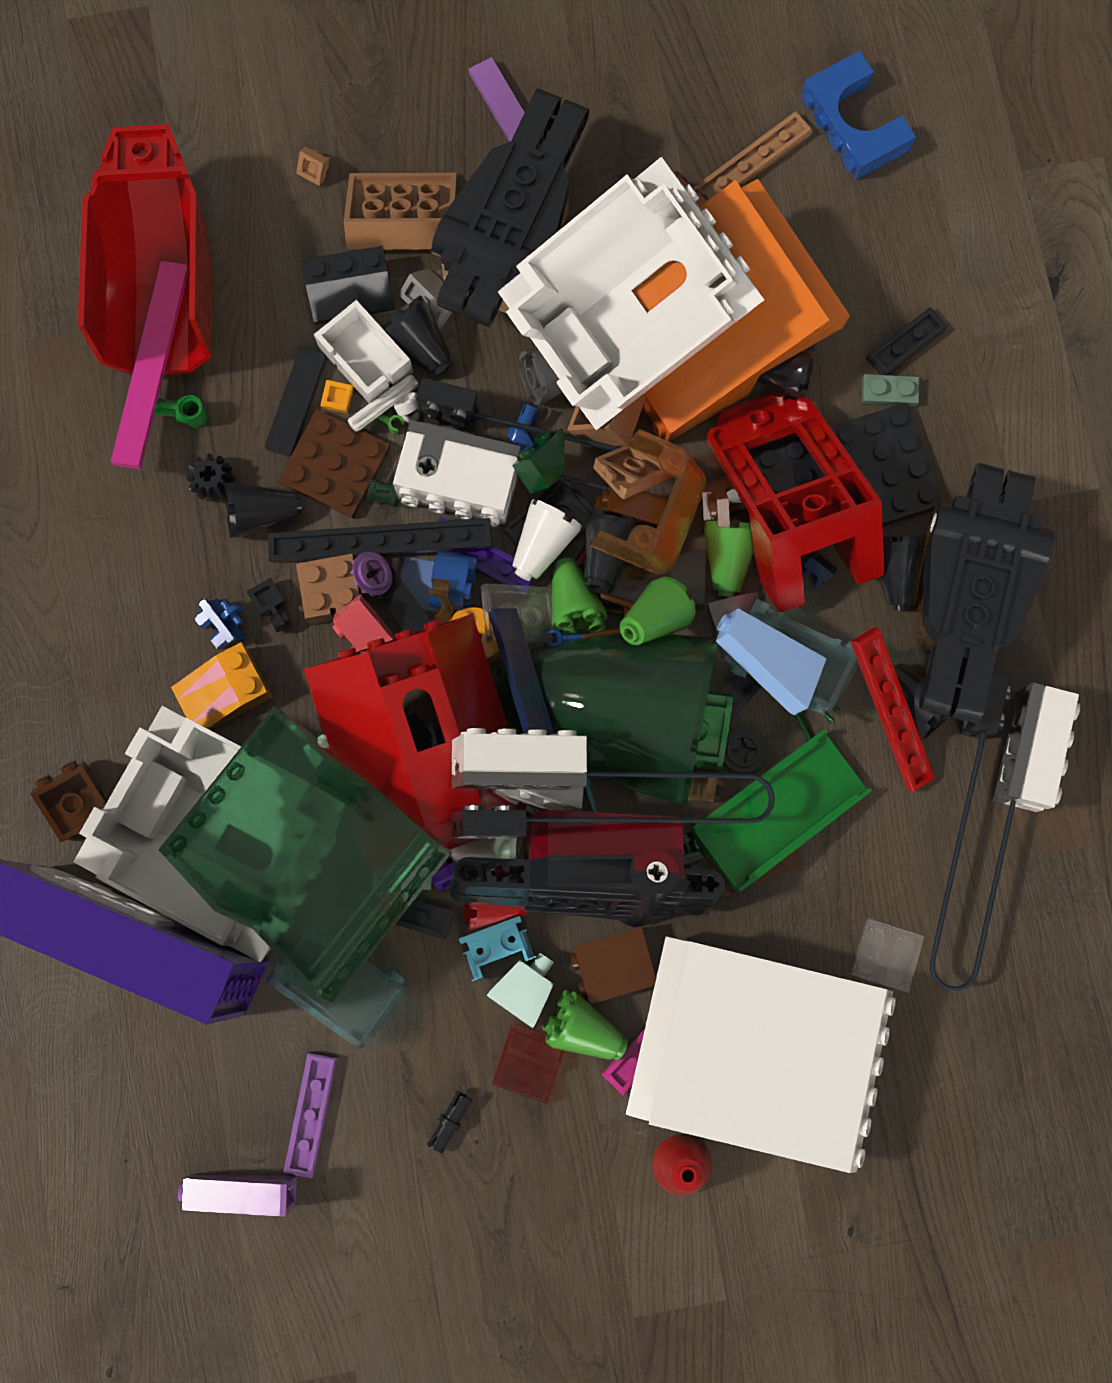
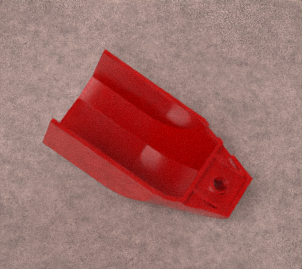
[78,124,212,375]

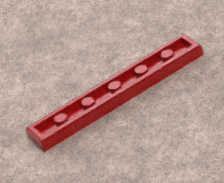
[850,627,935,792]

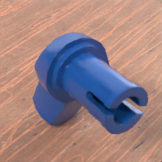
[508,404,540,451]

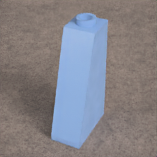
[716,608,827,715]

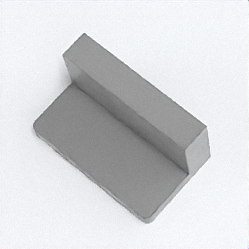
[398,269,452,330]

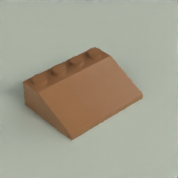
[344,173,457,251]

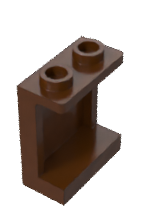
[570,927,656,1004]

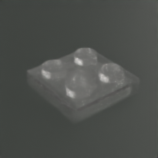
[850,918,924,993]

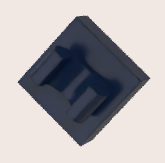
[802,552,837,589]

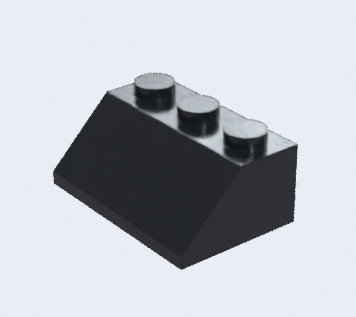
[301,246,395,324]

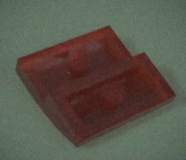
[492,1024,565,1104]

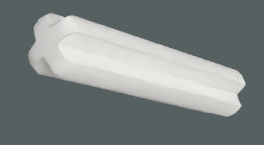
[348,375,419,431]

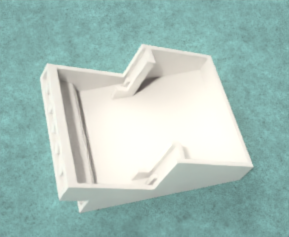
[626,937,896,1173]

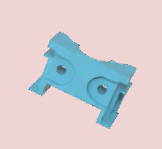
[459,916,536,981]

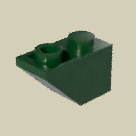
[512,428,565,494]

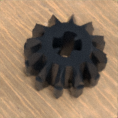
[186,453,235,502]

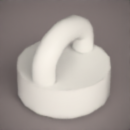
[394,392,421,423]

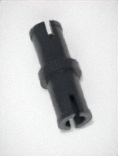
[427,1091,473,1154]

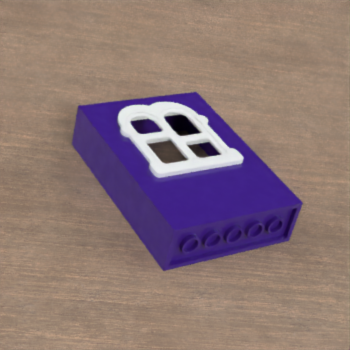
[0,859,269,1025]

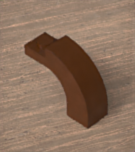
[702,472,767,527]

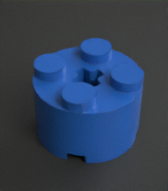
[429,551,477,611]

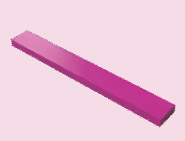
[111,261,190,470]

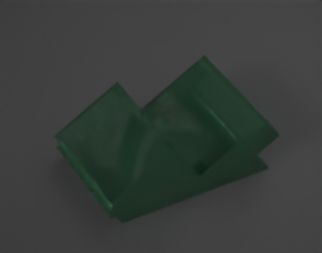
[158,706,452,1003]

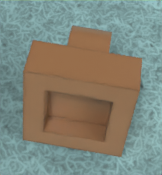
[296,146,330,186]
[688,772,724,803]

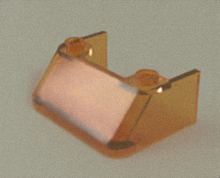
[589,429,706,575]

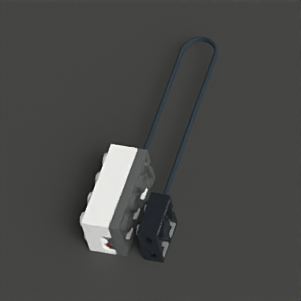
[930,672,1080,991]
[452,728,775,838]

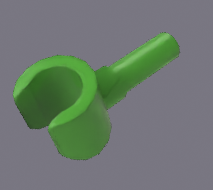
[376,414,405,434]

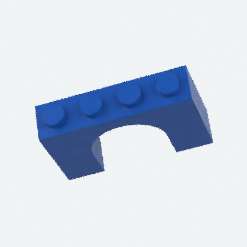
[801,51,916,180]

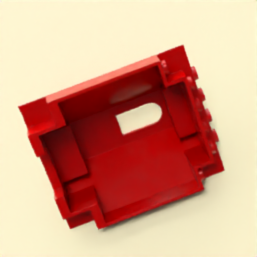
[303,614,531,872]

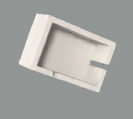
[314,300,413,403]

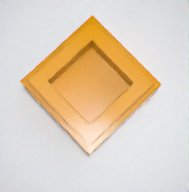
[320,380,354,414]

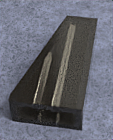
[596,549,706,610]

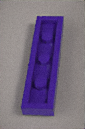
[437,516,534,597]

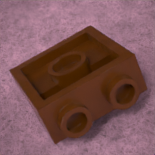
[30,760,107,842]

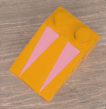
[171,642,273,730]

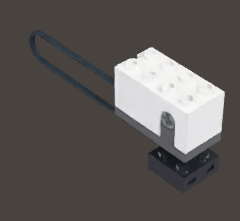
[393,378,709,527]

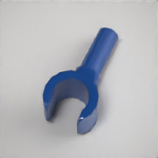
[543,629,584,647]

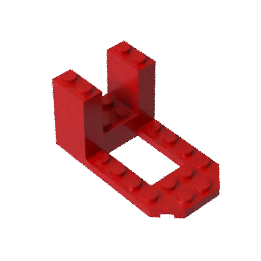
[707,392,884,613]

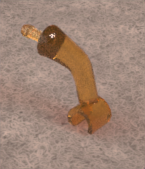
[428,578,454,623]

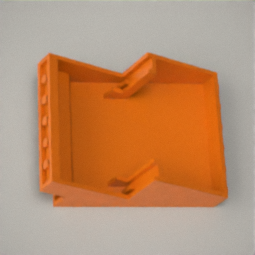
[632,179,850,443]

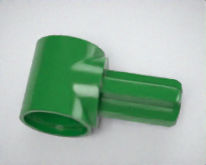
[154,395,208,428]

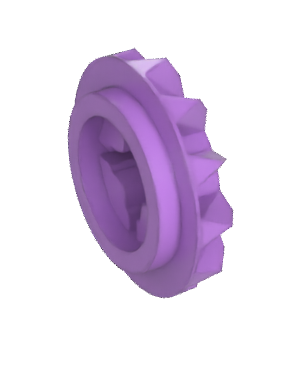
[350,552,392,597]

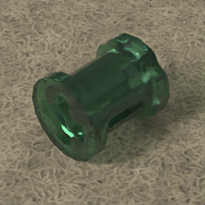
[367,478,398,507]

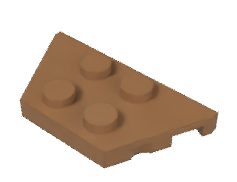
[593,445,688,499]

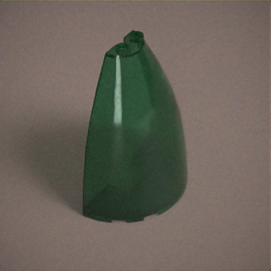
[495,633,718,805]

